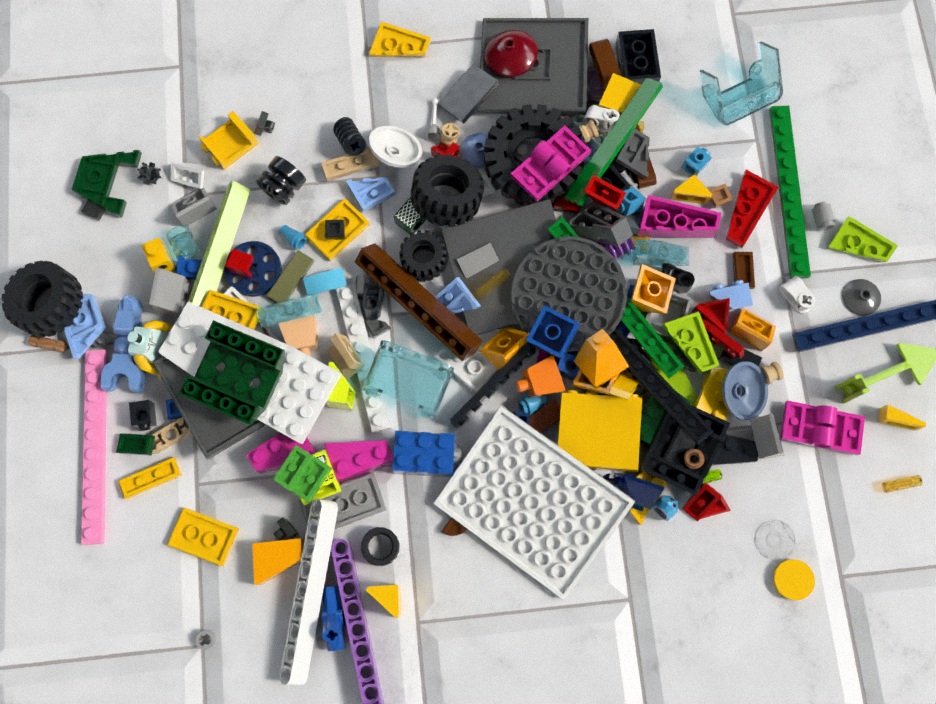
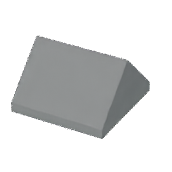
[171,187,217,227]
[750,413,784,459]

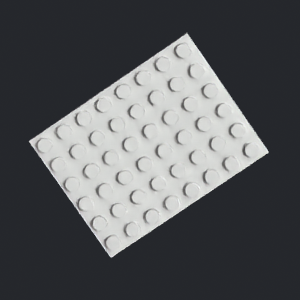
[433,406,635,600]

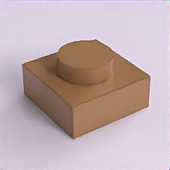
[709,184,733,209]

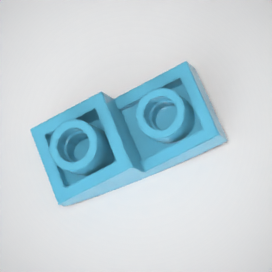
[303,268,347,296]

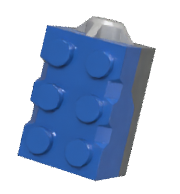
[392,430,462,477]

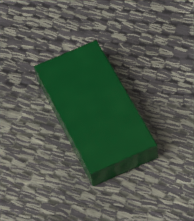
[116,433,155,456]

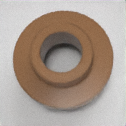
[684,449,704,469]

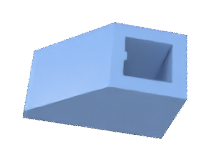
[709,280,753,309]

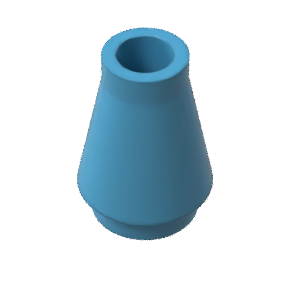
[279,225,307,250]
[518,396,548,415]

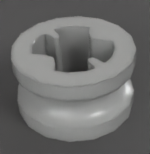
[195,630,216,649]

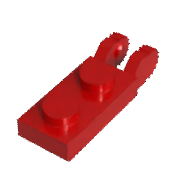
[702,319,744,359]

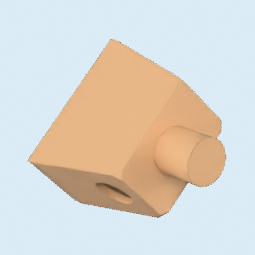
[278,315,318,357]

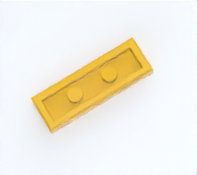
[610,371,640,400]
[118,457,182,499]

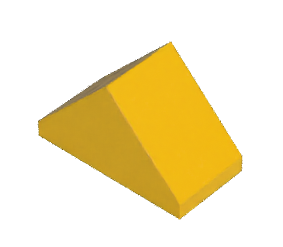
[671,174,712,204]

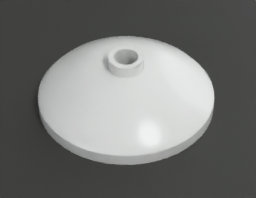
[368,126,422,168]

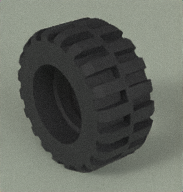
[410,154,484,227]
[2,260,83,337]

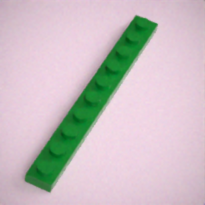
[769,105,811,279]
[548,217,685,379]

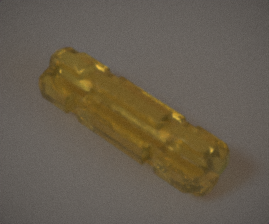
[882,475,923,493]

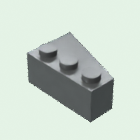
[566,201,633,246]

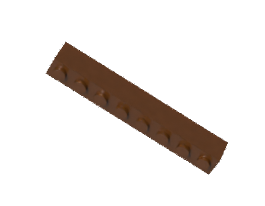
[354,243,483,362]

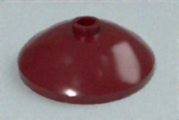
[484,30,538,77]

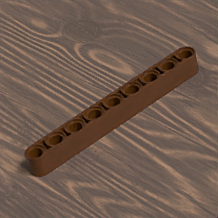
[589,39,657,189]

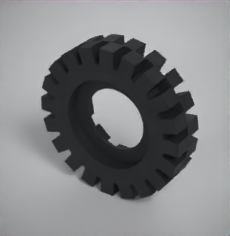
[484,104,585,205]

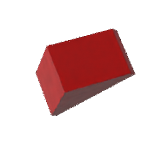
[584,175,626,210]

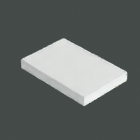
[434,345,499,394]

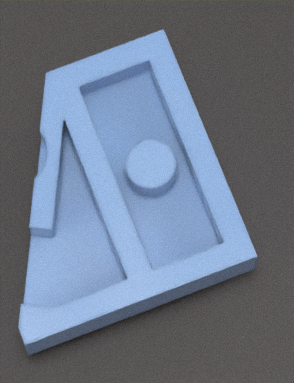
[346,177,396,212]
[435,277,481,313]

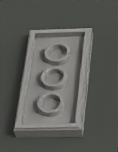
[299,472,387,530]

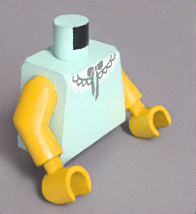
[127,320,175,380]

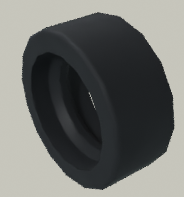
[361,527,400,566]

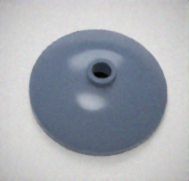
[722,362,768,420]

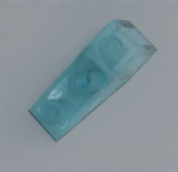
[632,240,689,266]
[256,294,322,327]

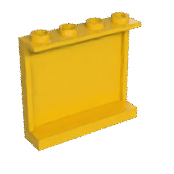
[558,390,642,472]

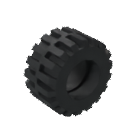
[399,230,447,282]

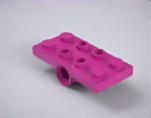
[511,126,591,202]
[780,400,865,455]

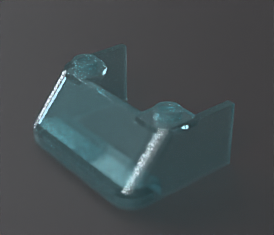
[699,41,783,125]

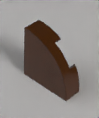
[441,517,468,536]

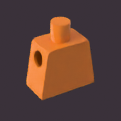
[515,355,566,397]

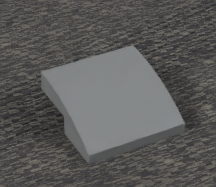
[457,243,499,279]

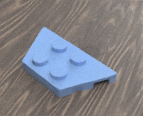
[64,294,106,359]

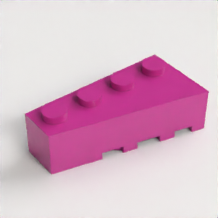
[637,195,722,238]

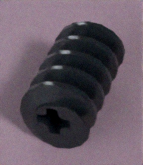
[333,117,366,156]

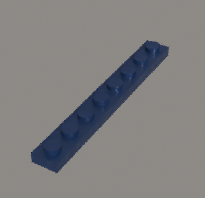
[792,300,936,353]

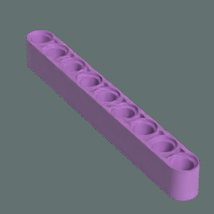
[331,539,384,704]

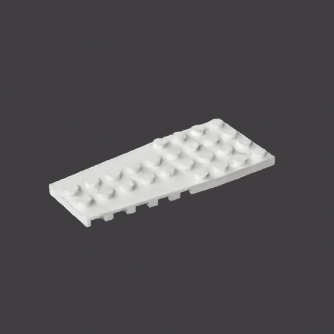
[159,302,342,444]

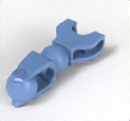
[101,295,146,393]

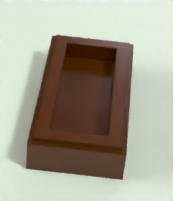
[732,252,755,289]

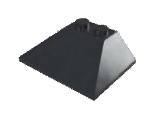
[640,404,731,496]

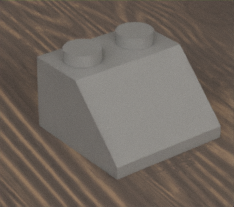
[149,268,191,317]

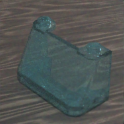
[362,340,454,419]

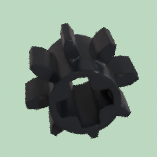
[137,162,162,185]

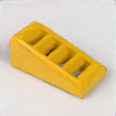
[878,405,926,431]

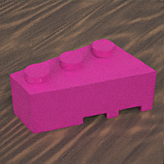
[246,433,317,474]
[324,440,393,483]

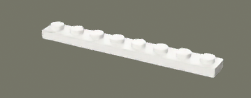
[337,284,392,434]

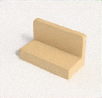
[328,333,365,379]

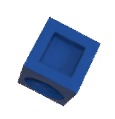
[555,353,579,380]

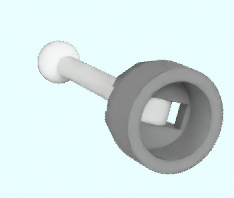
[426,98,440,140]

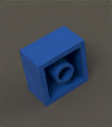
[526,305,581,360]

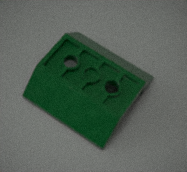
[179,320,285,425]

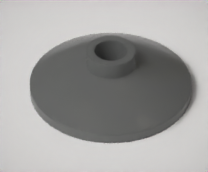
[843,279,881,315]

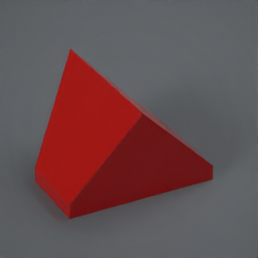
[692,298,730,332]
[682,483,731,522]

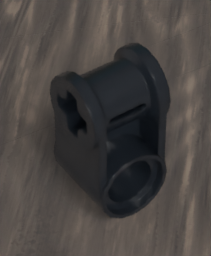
[661,263,695,293]
[363,284,384,320]

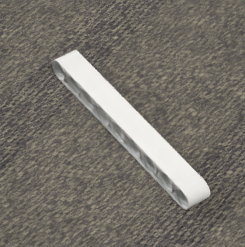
[280,499,338,685]

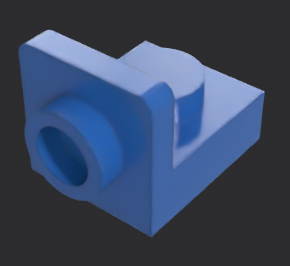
[175,256,202,280]

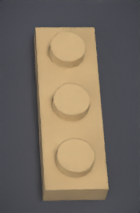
[321,148,379,182]

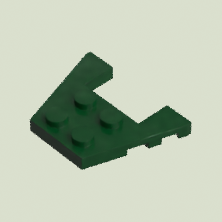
[72,150,142,218]

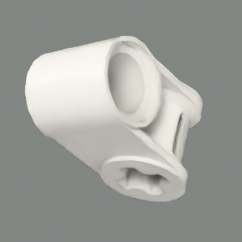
[582,105,620,134]
[779,276,816,314]

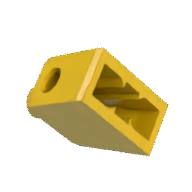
[142,238,177,274]

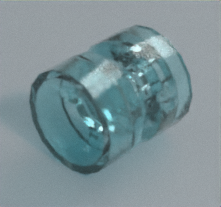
[166,225,200,259]

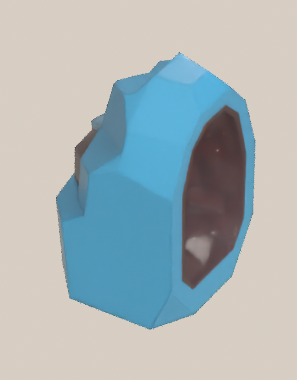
[653,495,678,521]

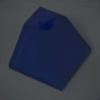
[613,473,664,512]

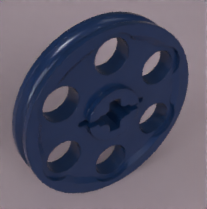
[224,241,282,297]

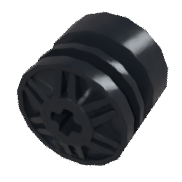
[256,156,306,205]

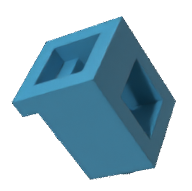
[681,146,712,176]
[616,187,646,216]

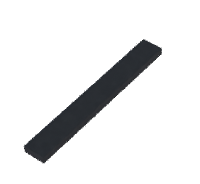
[609,328,714,445]

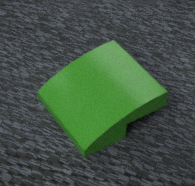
[273,445,332,502]

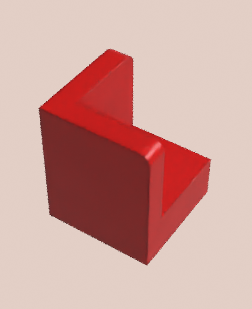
[431,142,459,157]
[225,249,254,279]

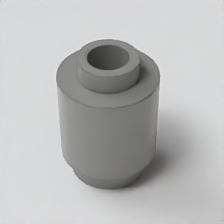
[812,202,835,231]

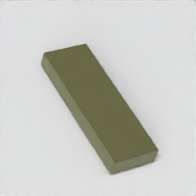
[267,250,315,307]

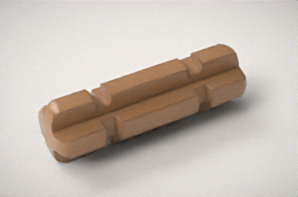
[28,335,68,352]

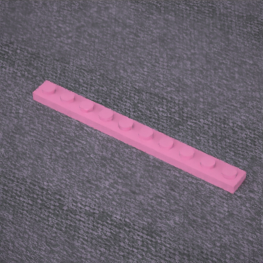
[81,349,107,545]

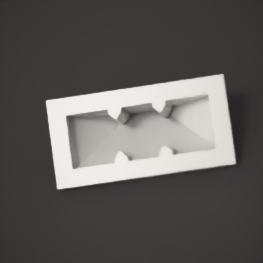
[171,162,204,189]

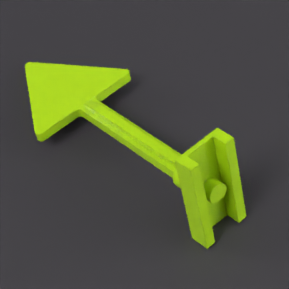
[834,343,936,404]

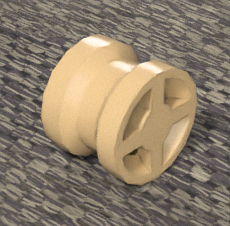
[579,120,600,143]
[440,123,460,146]
[760,362,784,385]

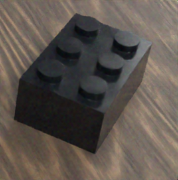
[615,29,661,85]

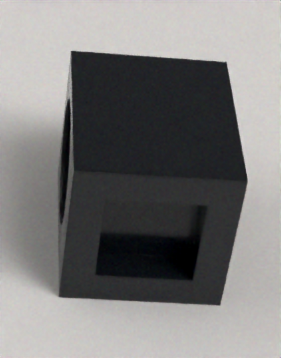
[129,400,157,431]

